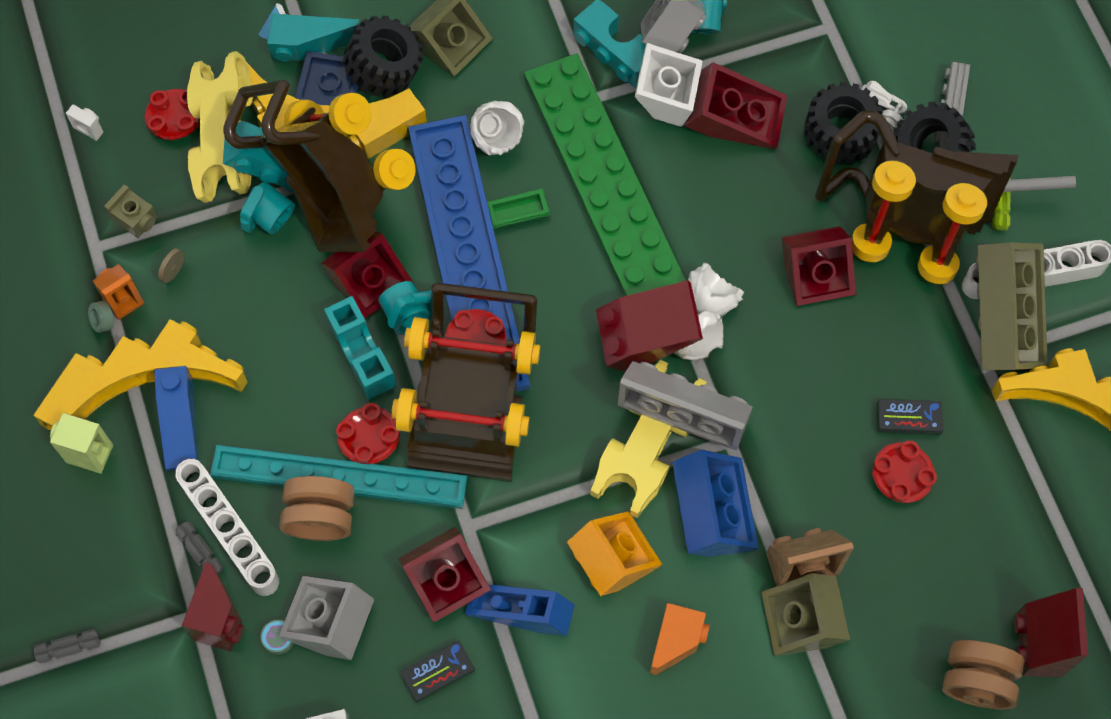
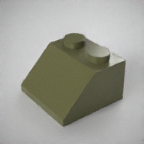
[409,0,493,76]
[762,573,850,656]

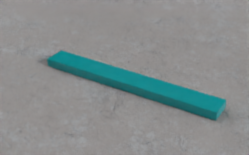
[210,445,468,509]

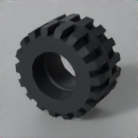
[343,16,424,97]
[804,82,883,165]
[894,102,976,152]

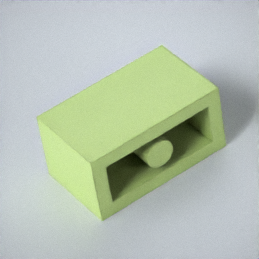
[50,413,113,474]

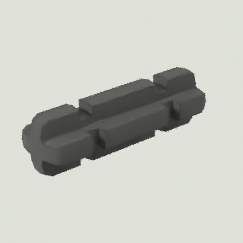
[176,521,223,574]
[33,629,100,663]

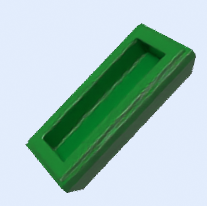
[487,188,551,229]

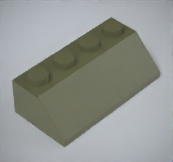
[976,242,1048,370]

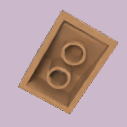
[766,528,854,586]

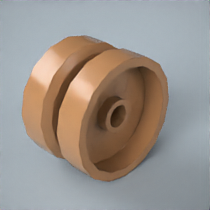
[279,476,355,541]
[942,640,1025,710]

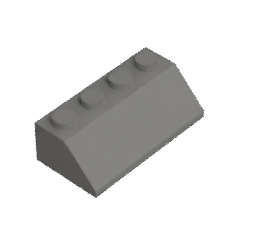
[618,361,753,451]

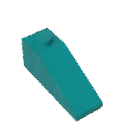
[267,13,360,62]

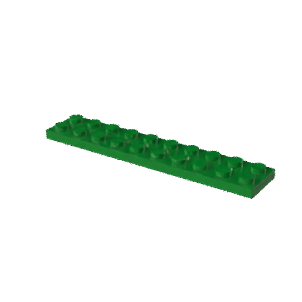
[524,53,686,296]

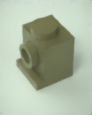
[104,184,158,238]

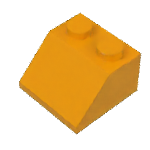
[567,511,662,597]

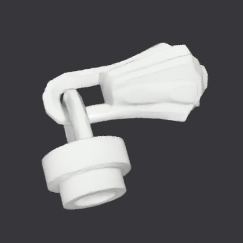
[861,81,907,133]

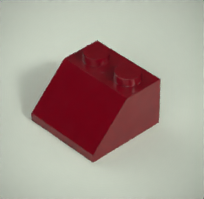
[782,226,856,306]
[321,231,413,318]
[398,527,491,622]
[182,563,244,652]

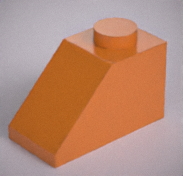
[93,264,144,320]
[650,603,710,675]

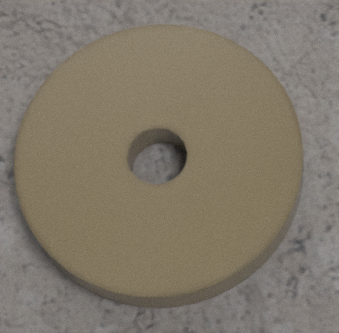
[158,248,185,283]

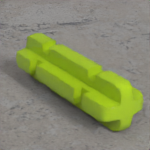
[992,178,1011,231]

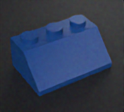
[672,450,759,557]

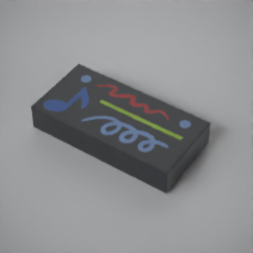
[877,399,943,435]
[401,640,475,703]

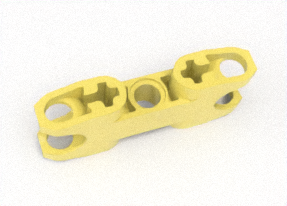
[187,51,253,203]
[590,360,707,518]

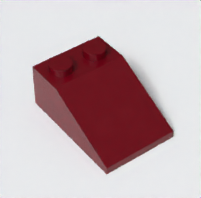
[684,62,787,149]
[595,280,703,372]
[1013,588,1088,677]

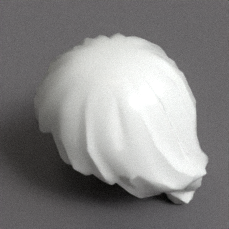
[470,101,525,156]
[688,263,744,317]
[674,311,724,360]

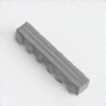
[933,62,970,151]

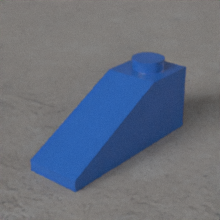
[155,366,198,471]
[465,585,575,636]

